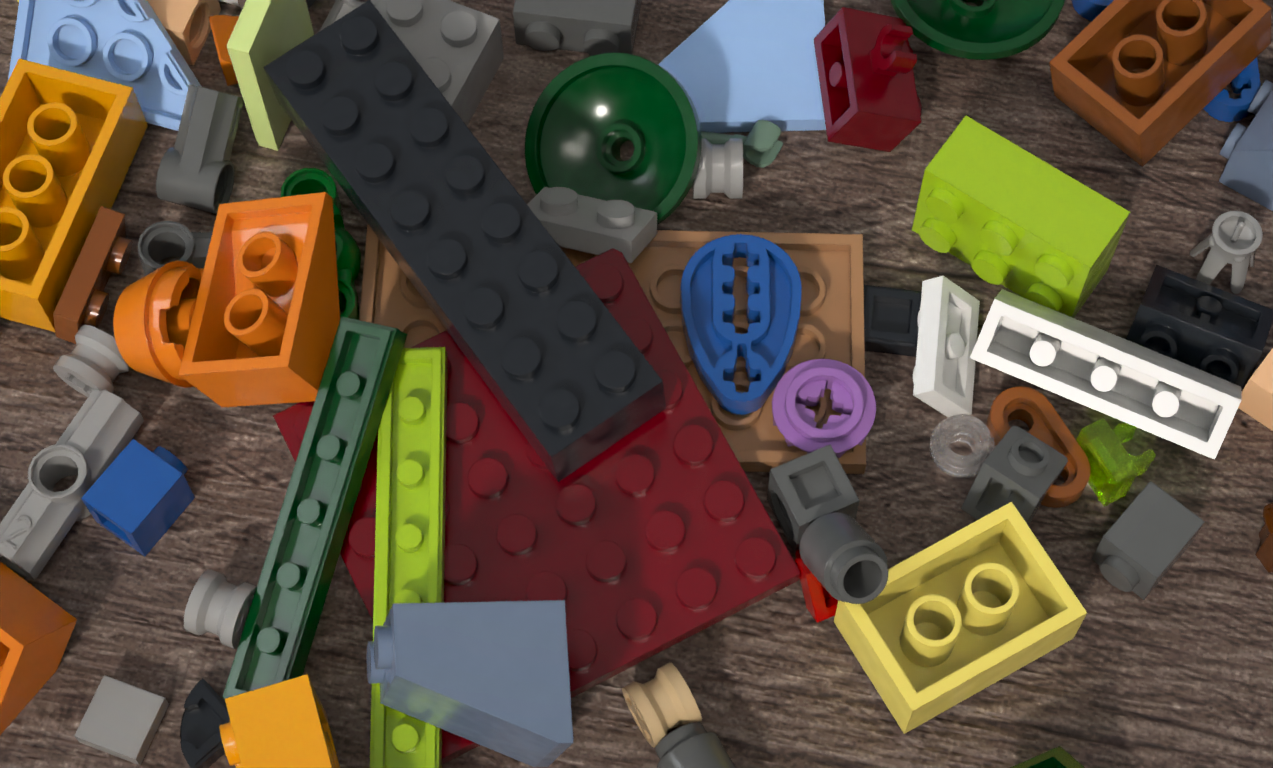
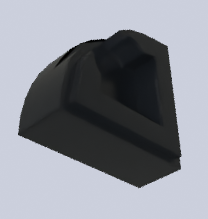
[180,678,230,768]

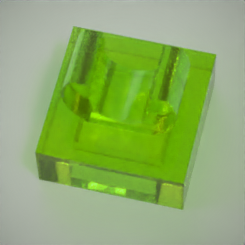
[1076,418,1156,507]

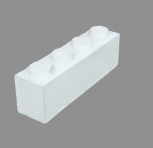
[970,289,1242,460]

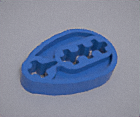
[680,234,802,415]

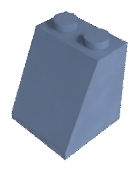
[367,600,574,767]

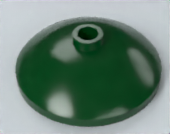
[890,0,1065,60]
[525,53,702,225]

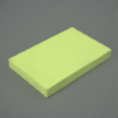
[227,0,314,151]

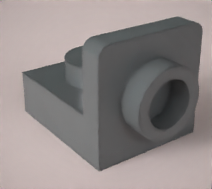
[961,426,1068,526]

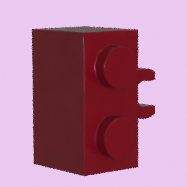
[813,7,922,152]

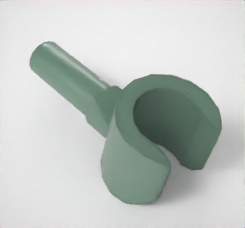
[701,120,783,168]

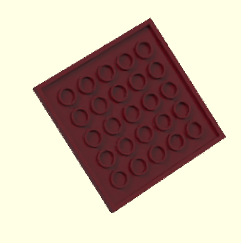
[273,248,801,764]

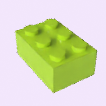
[912,116,1130,318]

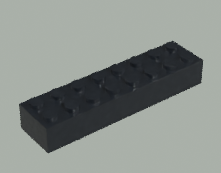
[263,0,666,482]

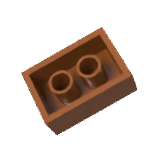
[1049,0,1272,167]

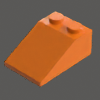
[178,192,340,408]

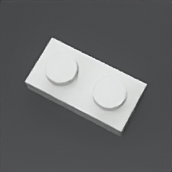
[913,276,980,419]

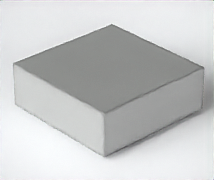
[74,675,169,765]

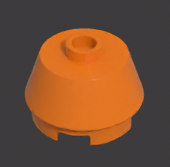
[113,260,204,388]

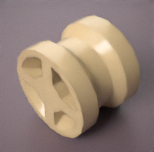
[622,662,702,748]

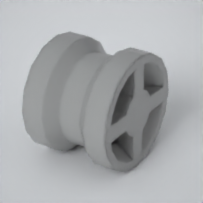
[693,138,743,199]
[53,324,131,397]
[184,569,257,649]

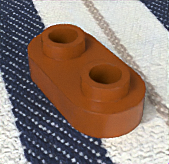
[987,386,1091,508]

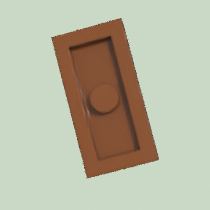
[53,206,133,344]

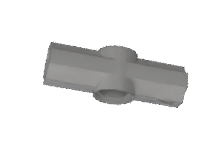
[0,389,144,580]

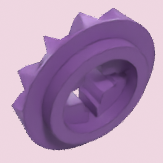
[772,359,876,458]

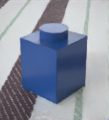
[81,439,195,557]

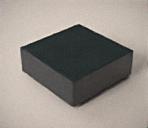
[864,285,922,357]

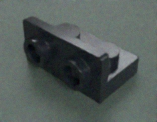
[1126,265,1273,391]

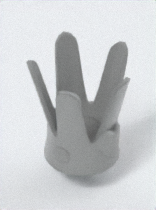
[1190,211,1263,294]

